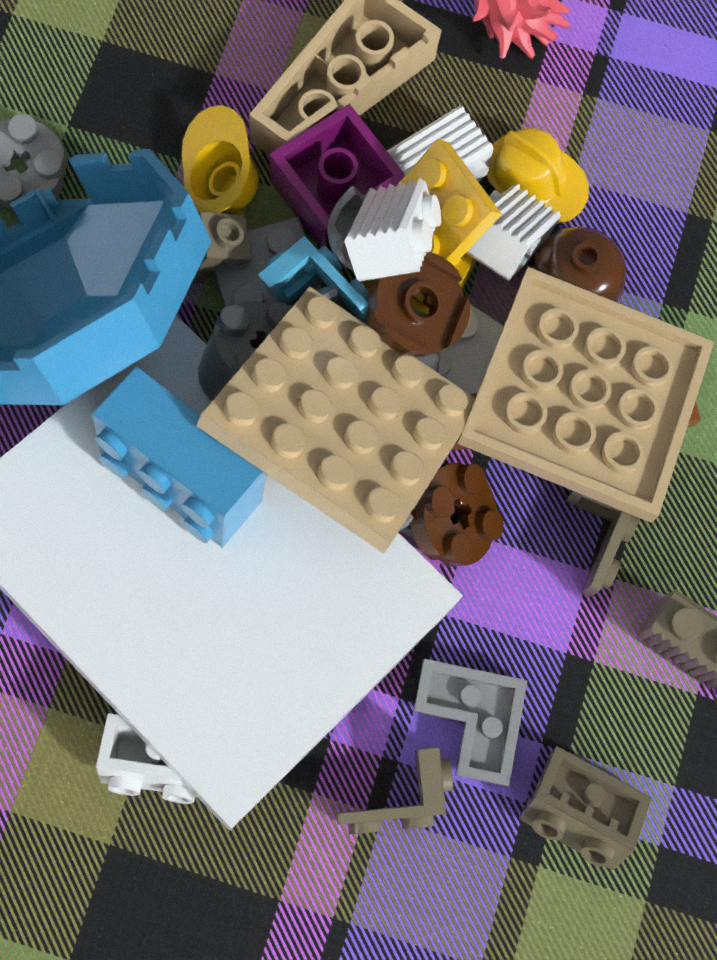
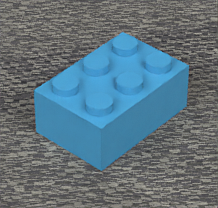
[92,366,266,548]

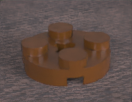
[366,252,470,357]
[410,463,504,566]

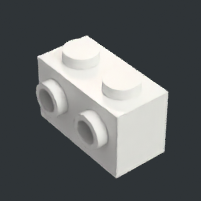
[96,713,197,804]

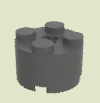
[198,302,292,401]

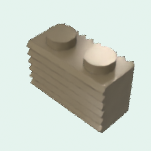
[637,589,717,695]

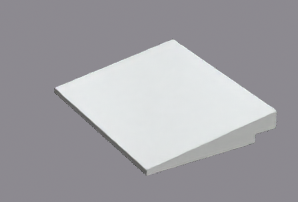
[0,315,463,831]

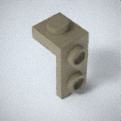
[565,490,640,597]
[336,747,453,834]

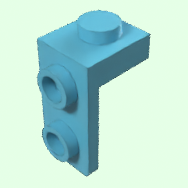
[258,236,369,326]

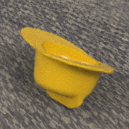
[182,105,259,216]
[486,128,589,224]

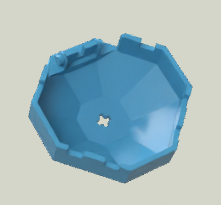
[0,149,212,405]

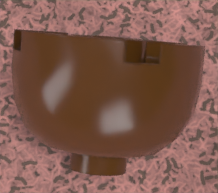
[530,226,627,302]

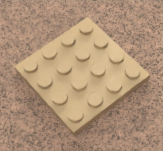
[457,267,714,523]
[196,287,475,553]

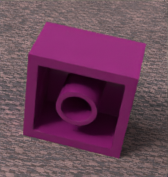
[269,103,405,250]

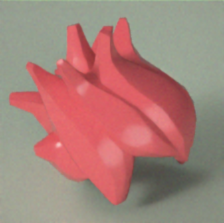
[472,0,570,59]

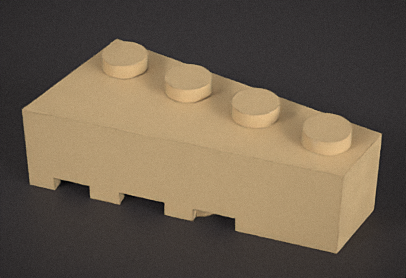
[249,0,442,155]

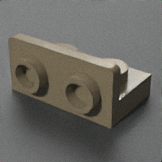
[519,746,652,870]

